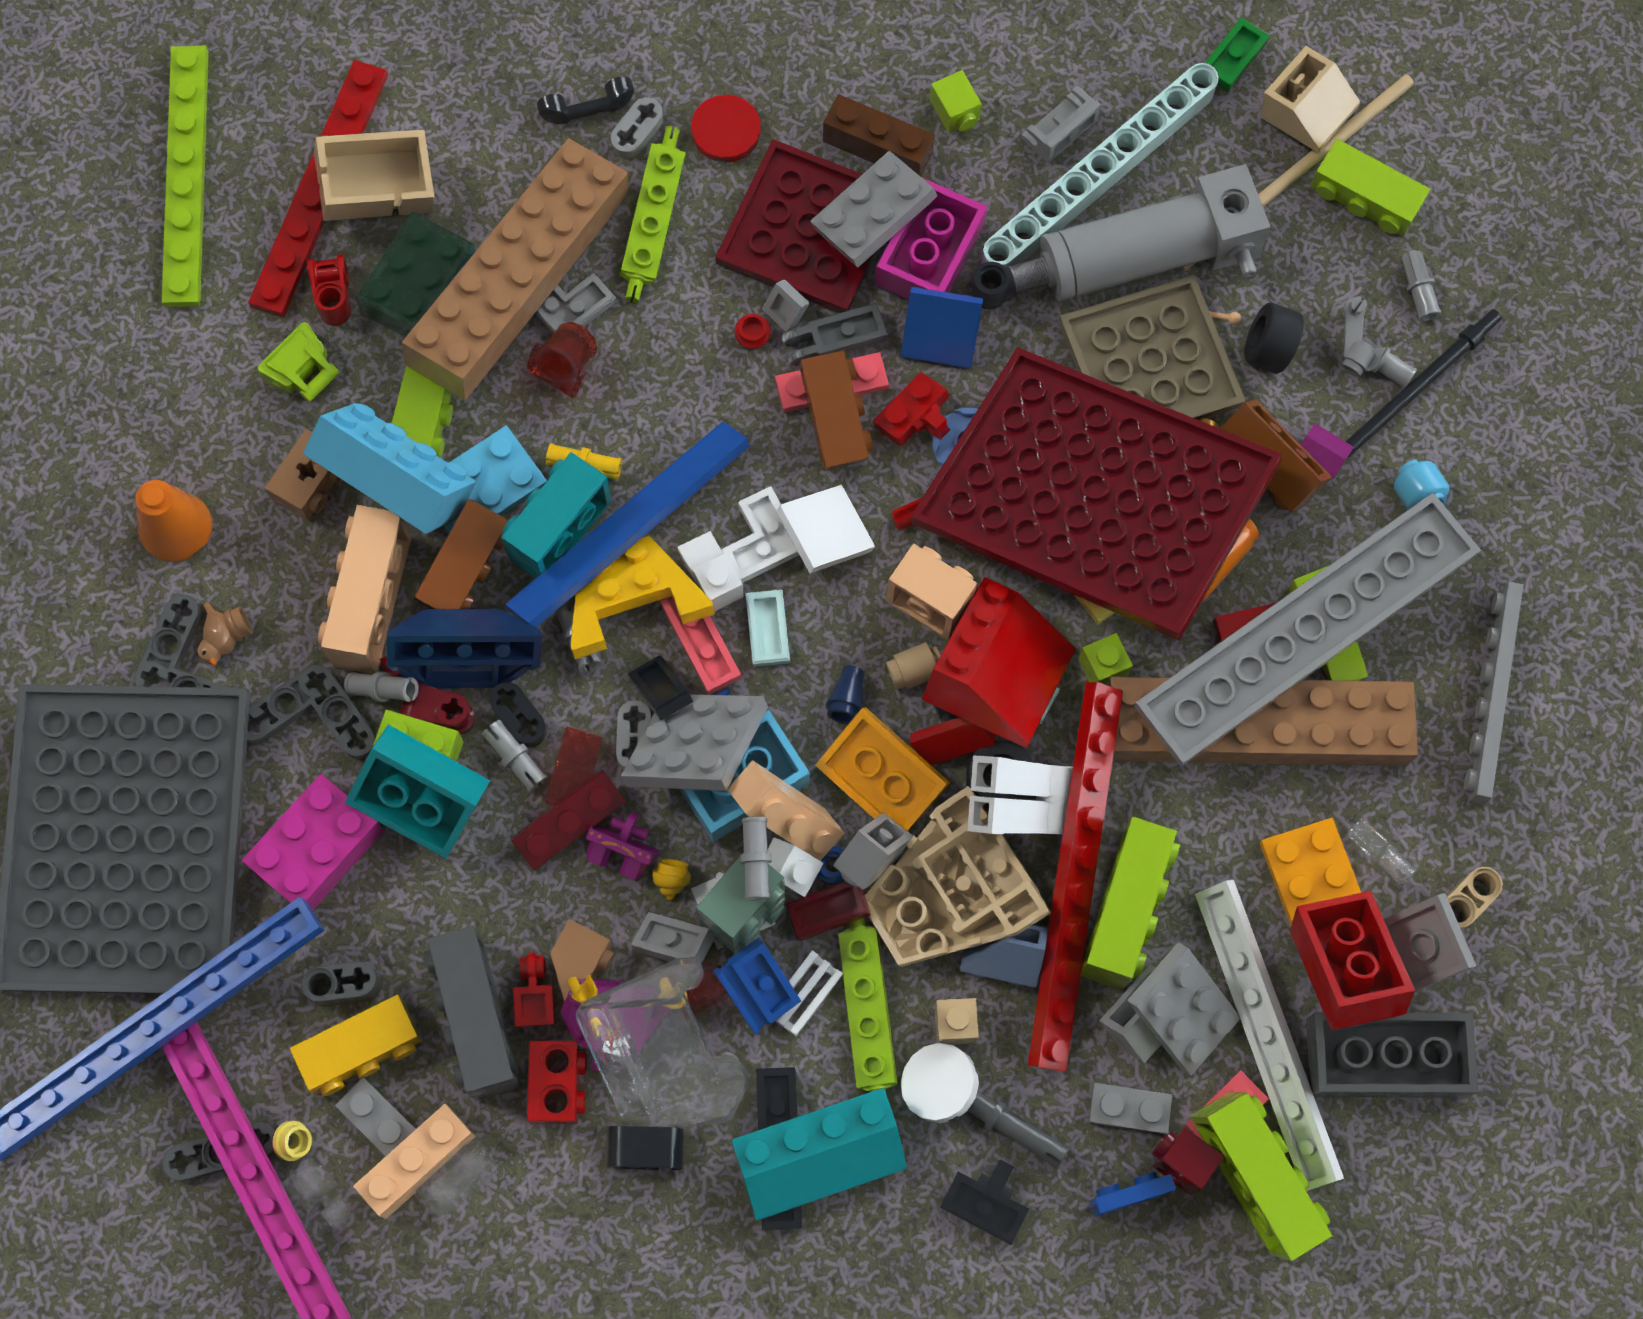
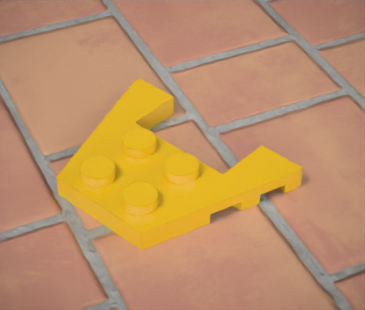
[571,536,715,659]

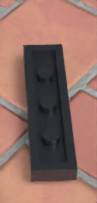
[756,1067,802,1231]

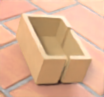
[314,130,434,221]

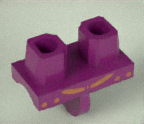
[586,812,660,881]

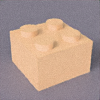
[886,543,977,640]

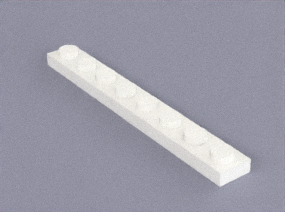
[1195,880,1344,1191]

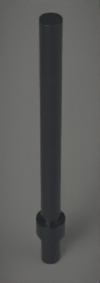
[1345,309,1502,457]

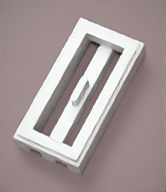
[775,950,843,1037]

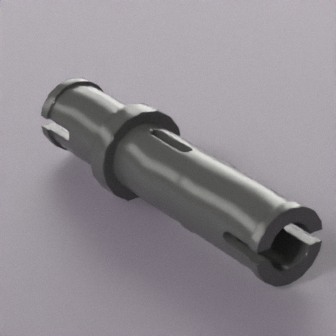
[967,1090,1070,1169]

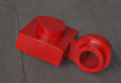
[513,952,556,1028]

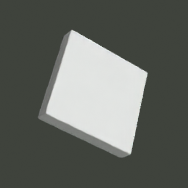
[776,485,875,573]

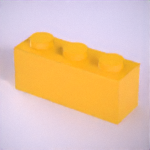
[290,994,422,1097]

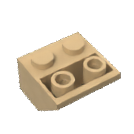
[1261,46,1360,153]

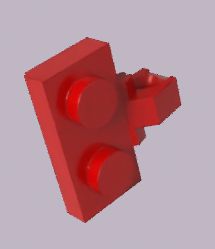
[873,372,950,447]

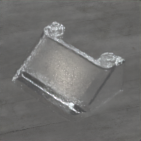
[576,957,750,1127]

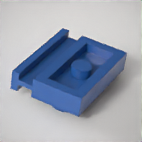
[713,937,801,1035]
[1089,1172,1176,1217]

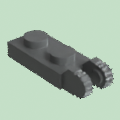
[782,303,888,366]

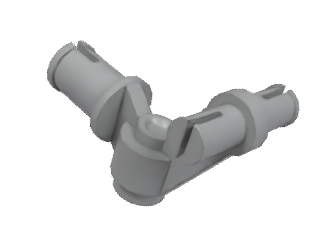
[1342,296,1417,389]

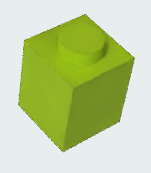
[930,70,982,133]
[1078,633,1133,685]

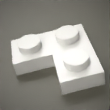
[722,486,800,583]

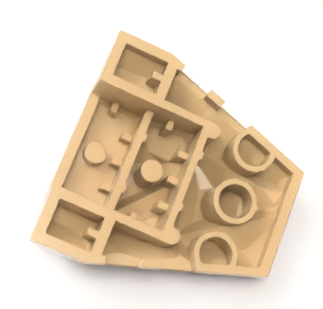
[865,786,1051,967]

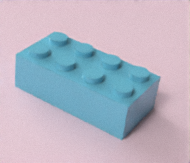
[303,403,477,534]

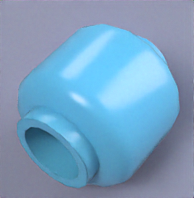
[1394,460,1449,510]

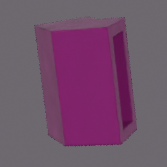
[1301,424,1354,479]

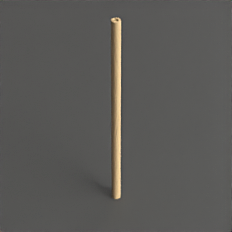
[1183,74,1414,271]

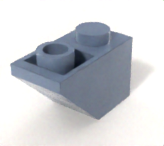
[960,925,1048,988]

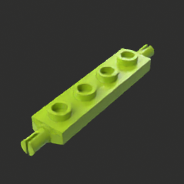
[619,126,686,304]
[838,918,897,1092]

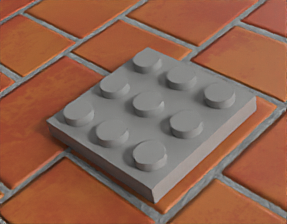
[621,695,768,791]

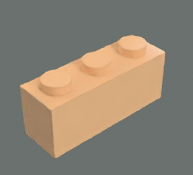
[727,760,845,861]
[353,1104,476,1219]

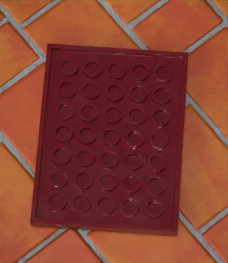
[911,347,1282,640]

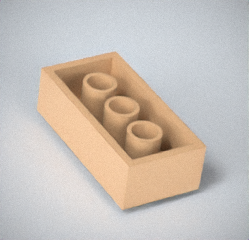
[318,505,412,674]

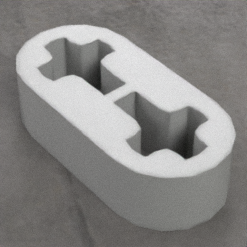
[611,97,663,159]
[616,700,652,770]

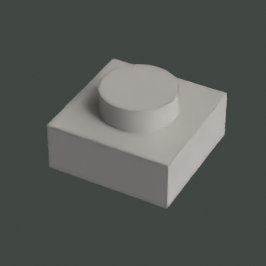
[762,279,810,332]

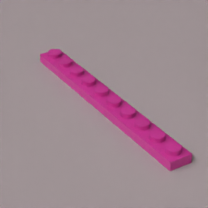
[162,1022,352,1319]

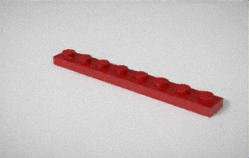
[248,60,388,318]

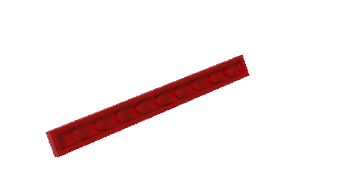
[1027,682,1123,1072]

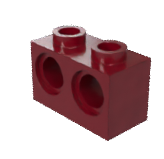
[1151,1127,1225,1195]

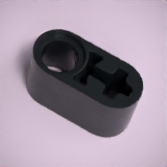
[607,1126,684,1170]

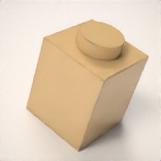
[934,998,979,1045]

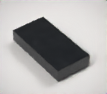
[628,655,693,721]

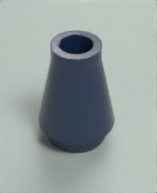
[826,665,865,724]

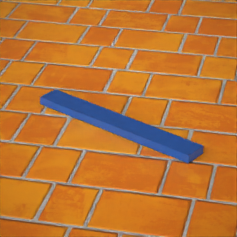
[505,421,749,628]

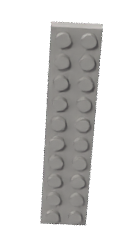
[1134,493,1481,767]

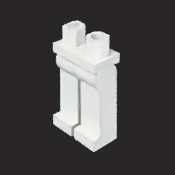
[967,755,1073,835]

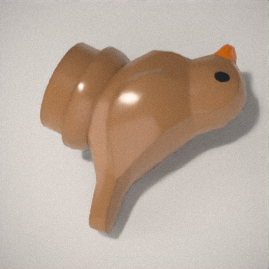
[197,602,253,666]

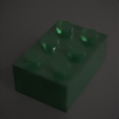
[355,211,476,337]

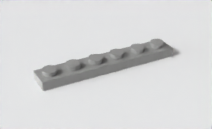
[1464,581,1524,806]

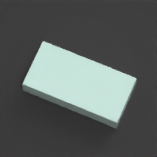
[746,590,790,667]

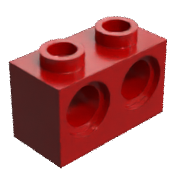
[527,1041,587,1124]

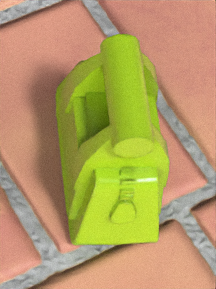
[257,322,340,403]

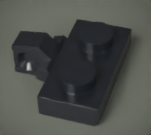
[940,1159,1029,1245]

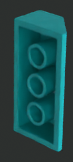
[731,1088,907,1221]

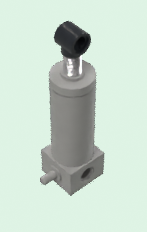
[972,164,1271,310]

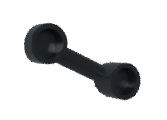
[537,77,634,124]

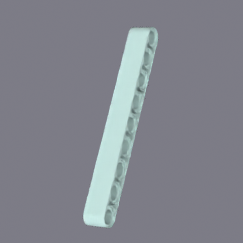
[981,63,1219,268]

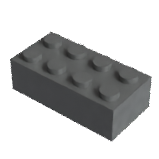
[424,925,521,1101]
[1306,1012,1478,1098]

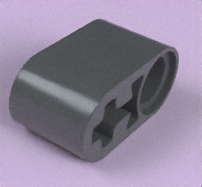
[301,961,382,1007]

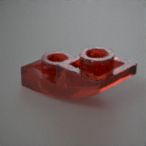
[544,726,602,806]

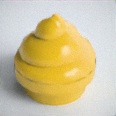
[652,859,691,900]

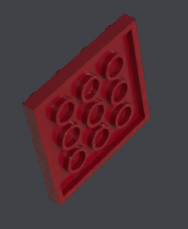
[715,139,876,313]

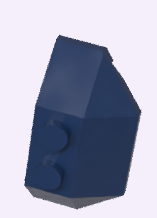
[386,609,542,688]

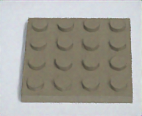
[1058,275,1246,420]

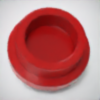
[735,314,771,349]

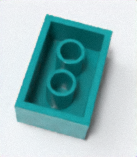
[502,452,612,579]
[344,724,490,859]

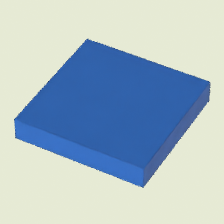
[900,287,983,368]

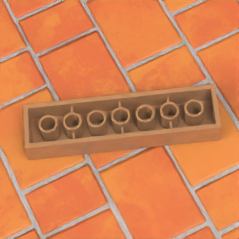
[402,138,628,401]
[1107,677,1418,766]

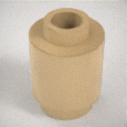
[886,642,940,690]

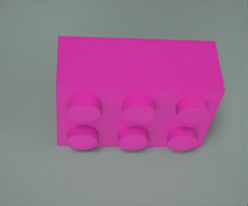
[875,178,988,300]
[241,774,384,911]

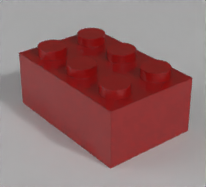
[1290,891,1415,1031]

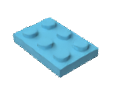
[443,425,547,534]

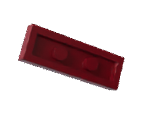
[510,769,626,870]

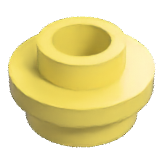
[273,1121,312,1161]

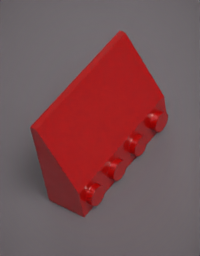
[921,577,1076,748]

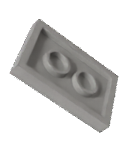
[810,151,938,268]
[1127,943,1240,1076]

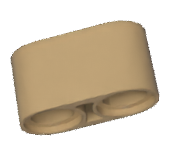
[1447,867,1503,931]

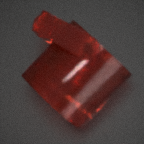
[527,322,597,397]

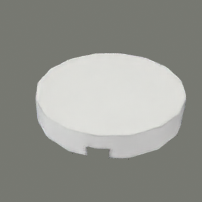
[901,1043,979,1124]

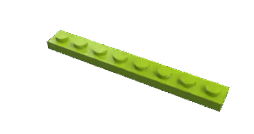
[161,45,209,308]

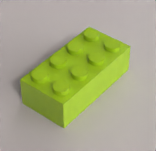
[1080,816,1180,990]
[1189,1092,1333,1261]

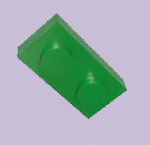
[1205,17,1270,92]

